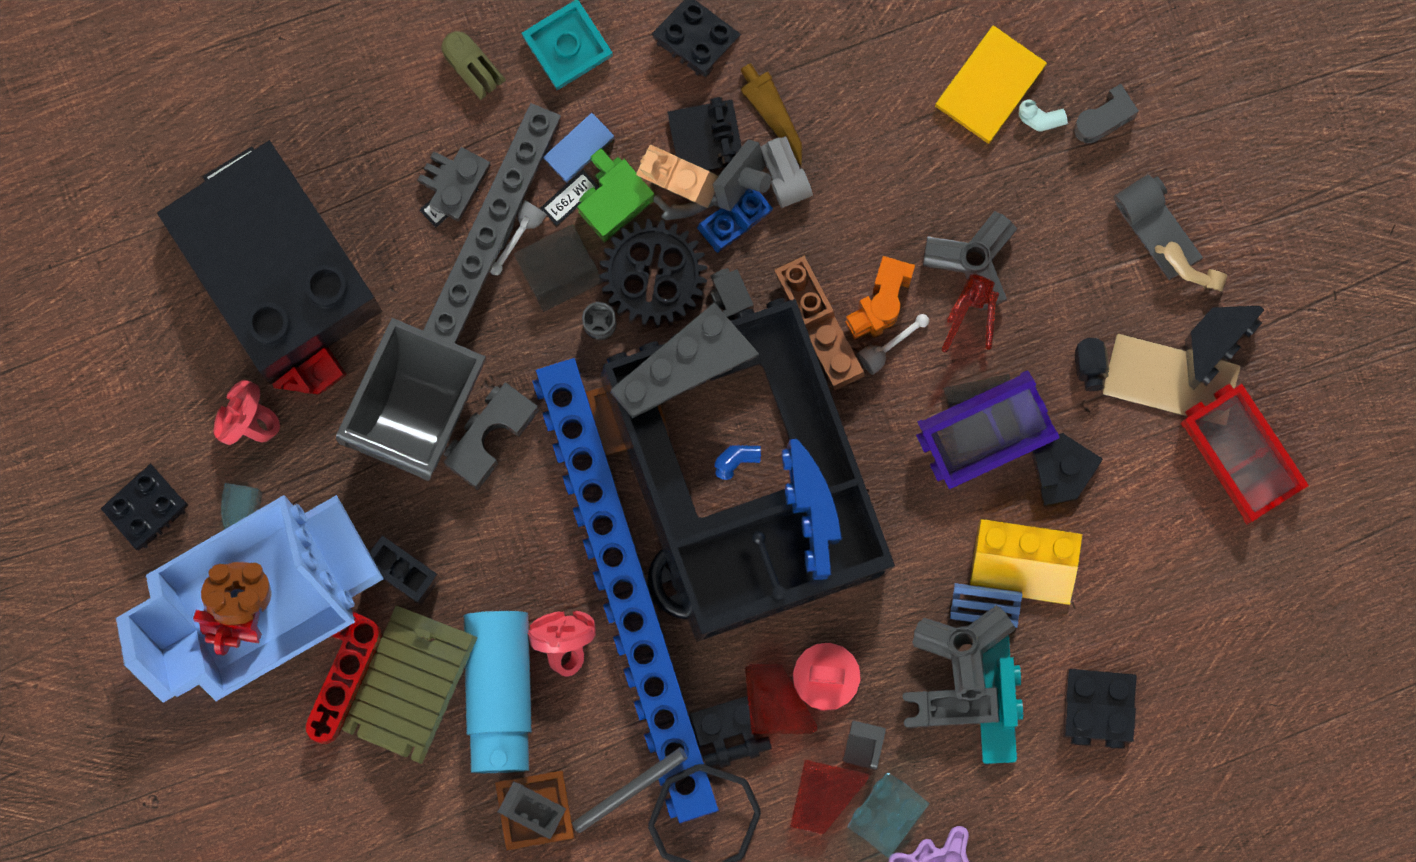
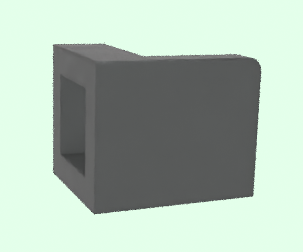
[843,721,886,770]

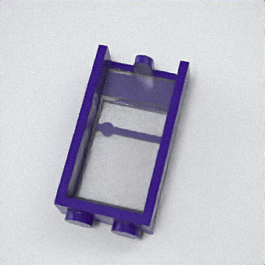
[916,370,1060,489]

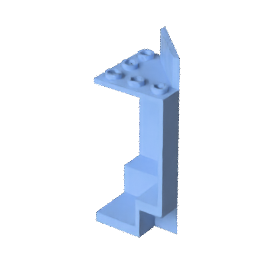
[116,495,383,702]

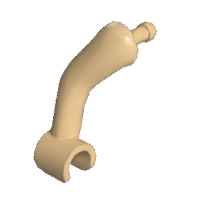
[1155,242,1227,291]

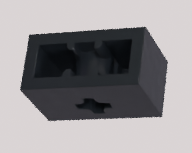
[369,536,441,605]

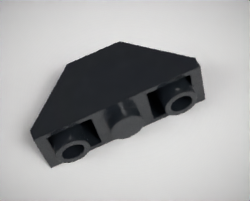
[1185,305,1264,390]

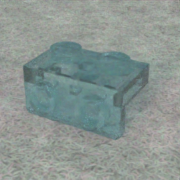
[847,773,930,858]

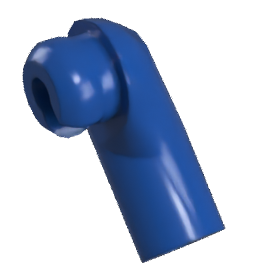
[714,445,761,480]

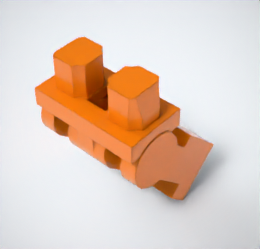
[845,256,915,340]

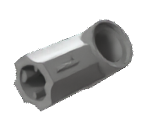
[760,137,813,208]

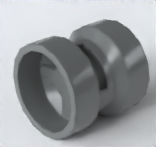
[582,302,617,341]

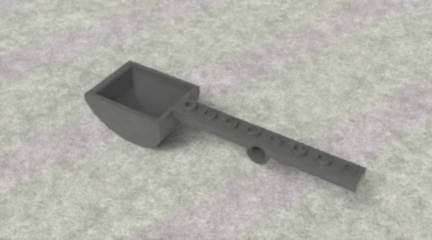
[336,103,561,481]

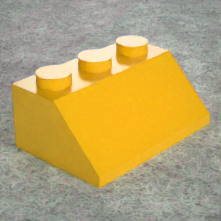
[970,519,1082,605]

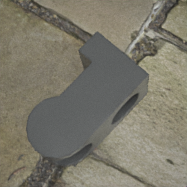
[1074,84,1139,143]

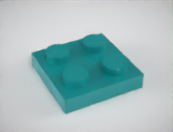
[521,0,613,90]

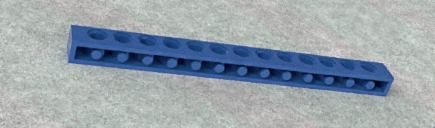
[532,358,719,824]

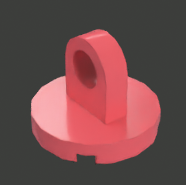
[213,379,280,445]
[528,611,596,677]
[793,643,861,711]

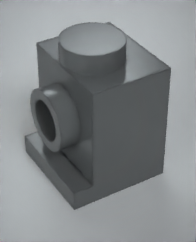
[709,268,754,321]

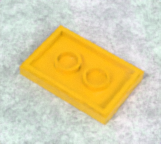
[935,25,1047,144]

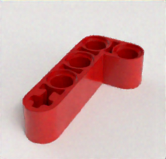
[306,611,382,744]

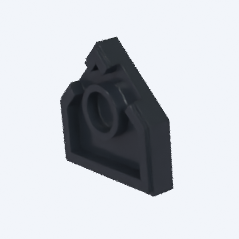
[1031,433,1103,507]

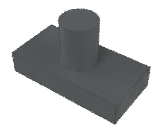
[713,139,771,211]
[498,781,566,839]

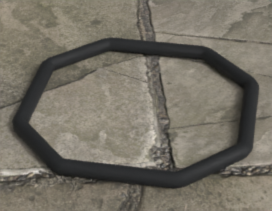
[648,764,761,862]

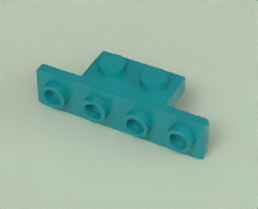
[980,635,1023,764]

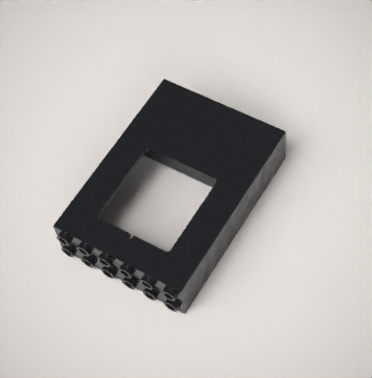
[600,298,895,642]

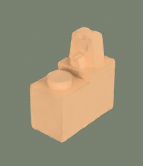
[636,144,719,208]

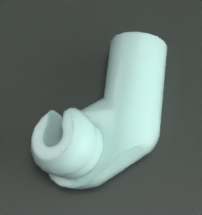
[1018,100,1068,132]

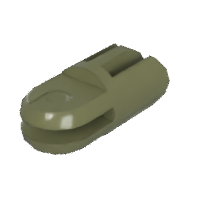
[442,31,506,100]

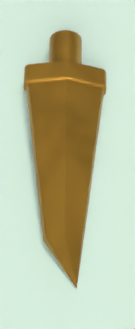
[740,63,802,167]

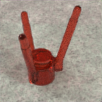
[942,274,999,353]

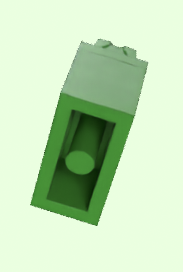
[577,148,655,243]

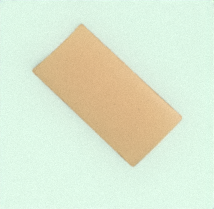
[1103,334,1240,426]

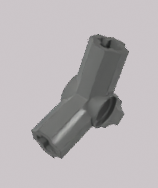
[923,211,1017,311]
[913,605,1016,701]

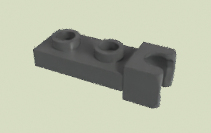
[902,687,1000,728]

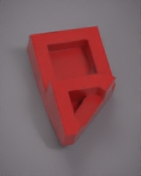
[272,347,347,394]

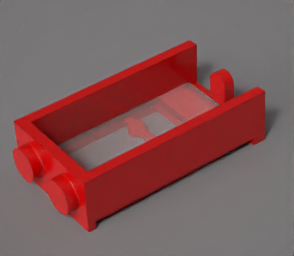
[1181,383,1309,525]

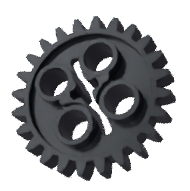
[599,219,708,328]

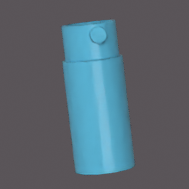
[464,611,532,773]

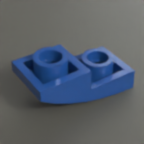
[697,189,773,253]

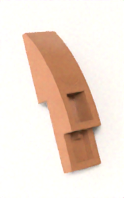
[774,256,865,391]

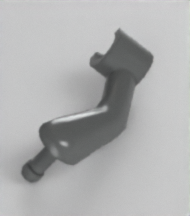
[653,195,719,220]

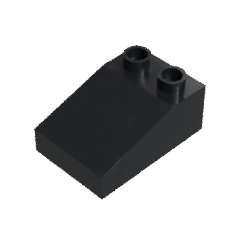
[157,140,382,385]

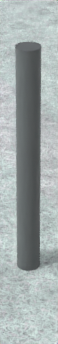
[572,748,688,833]

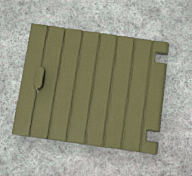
[342,605,478,764]

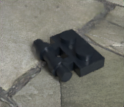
[690,694,772,768]

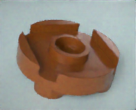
[201,562,272,625]

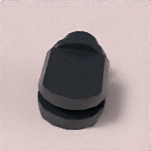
[1075,338,1109,391]

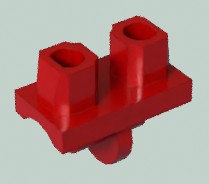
[193,609,262,656]

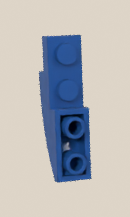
[782,439,841,580]

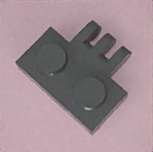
[417,147,491,222]

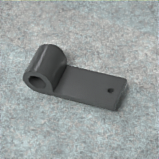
[1113,174,1203,281]

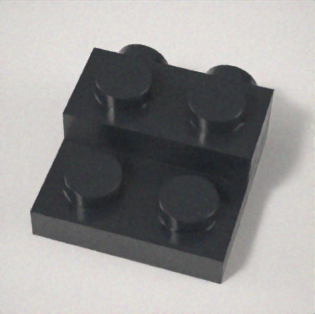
[1063,669,1137,749]

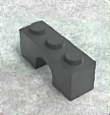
[444,382,539,490]

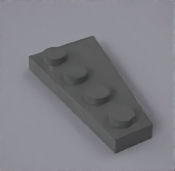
[610,303,759,418]

